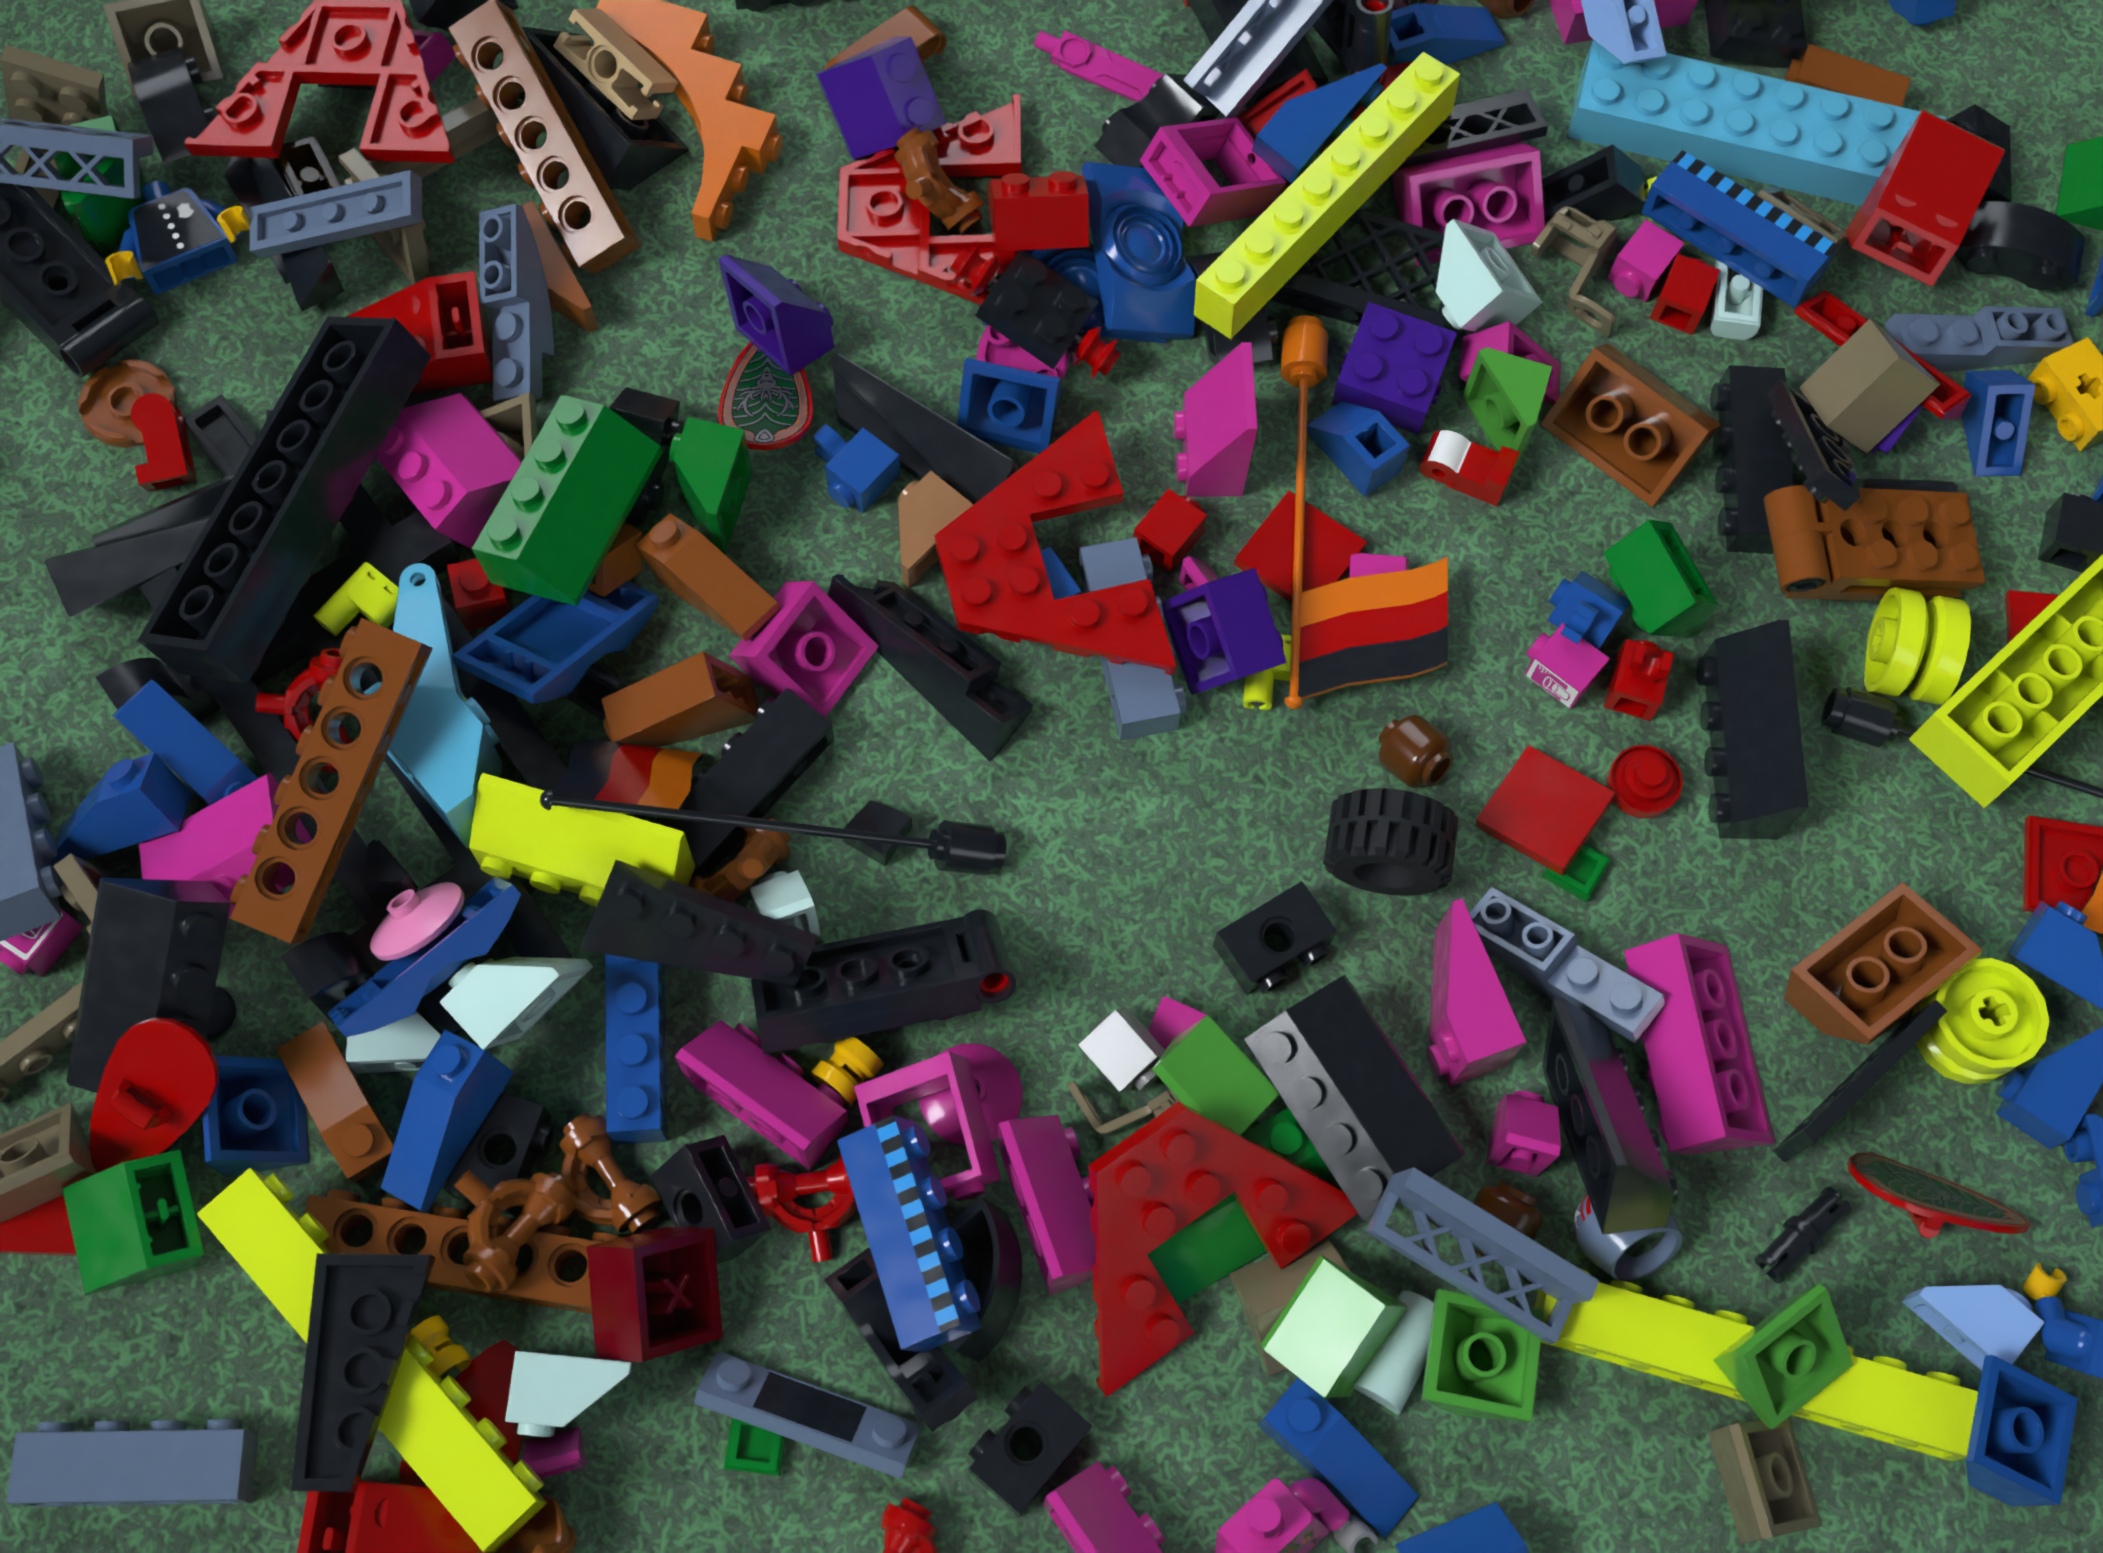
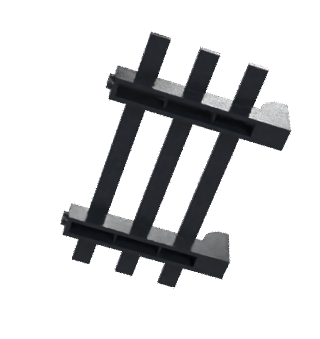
[96,483,648,1035]

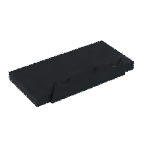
[1773,1000,1947,1162]

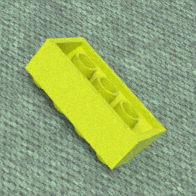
[469,772,695,907]

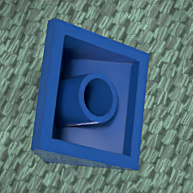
[957,358,1063,454]
[202,1055,309,1177]

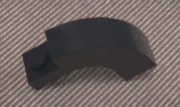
[824,1248,978,1432]

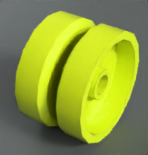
[1864,587,1971,705]
[1912,958,2050,1084]

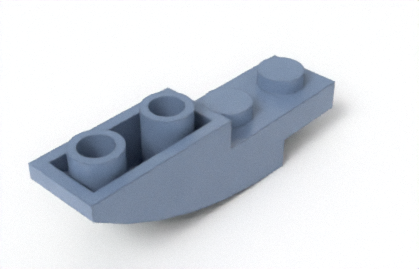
[479,204,554,403]
[1884,306,2073,372]
[1469,887,1665,1043]

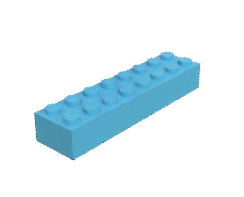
[1567,39,1946,206]

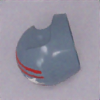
[1574,1194,1683,1281]

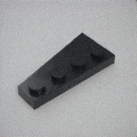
[1767,380,1861,511]
[579,859,817,986]
[291,1253,436,1492]

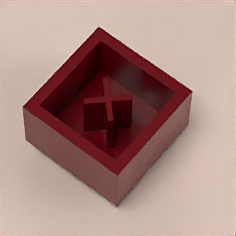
[587,1226,723,1362]

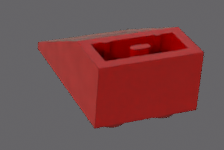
[1845,109,2005,287]
[346,271,493,394]
[297,1481,479,1553]

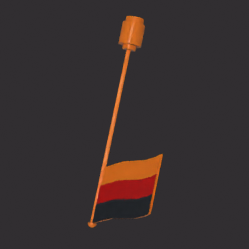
[1281,315,1448,710]

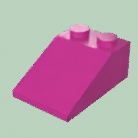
[1173,342,1258,497]
[1426,898,1526,1087]

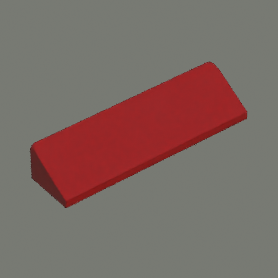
[1794,290,1972,420]

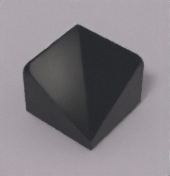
[843,800,913,867]

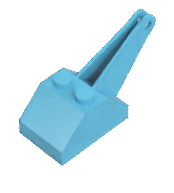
[364,563,502,849]

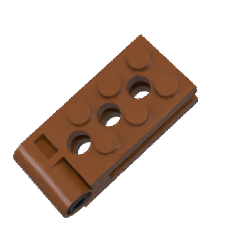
[1763,485,1985,603]

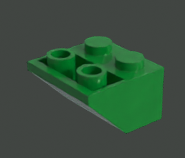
[54,115,145,255]
[1603,520,1718,638]
[62,1149,204,1296]

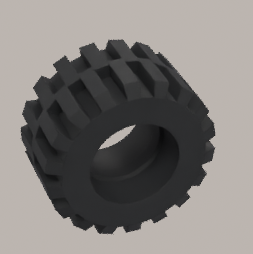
[1323,788,1459,896]

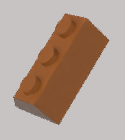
[1540,343,1721,508]
[1784,882,1983,1045]

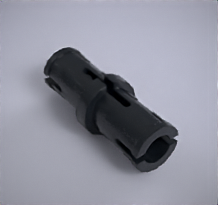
[1754,1187,1852,1284]

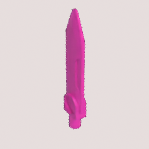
[1034,30,1164,102]

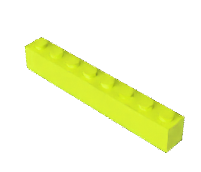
[1194,52,1460,339]
[197,1168,547,1552]
[1534,1268,1978,1462]

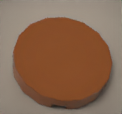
[78,359,177,448]

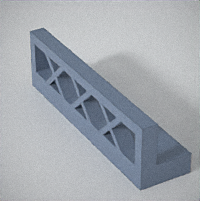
[1183,0,1333,118]
[0,117,153,199]
[1365,1167,1599,1344]

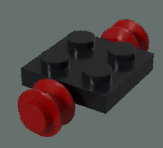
[949,243,1121,379]

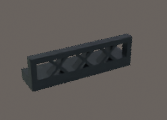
[1397,89,1548,169]

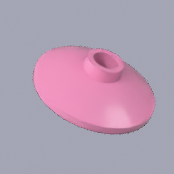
[370,882,465,961]

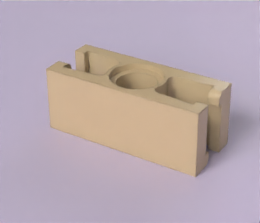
[553,9,678,120]

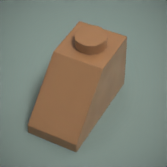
[898,470,973,589]

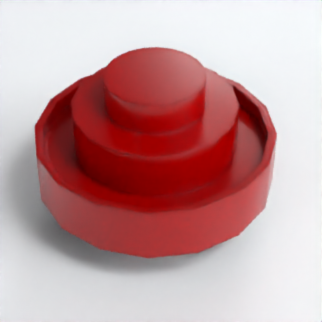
[1606,745,1683,818]

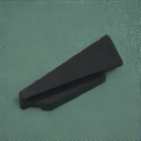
[224,157,344,311]
[832,353,1016,505]
[45,475,234,617]
[828,574,1033,762]

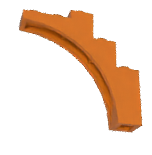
[595,0,783,242]

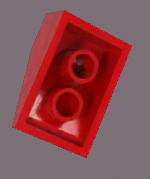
[986,171,1089,252]

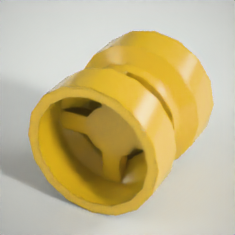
[811,1036,884,1106]
[409,1315,473,1380]

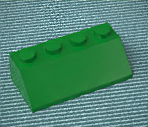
[472,395,663,606]
[1147,1108,1334,1304]

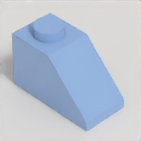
[1581,0,1667,64]
[1902,1285,2045,1371]

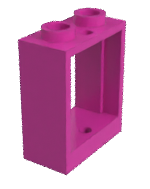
[1139,117,1287,227]
[854,1051,1001,1201]

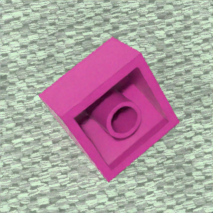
[729,581,879,717]

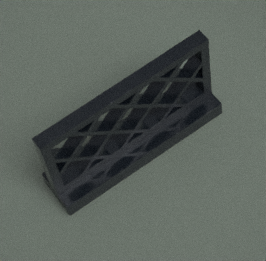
[1270,209,1446,327]

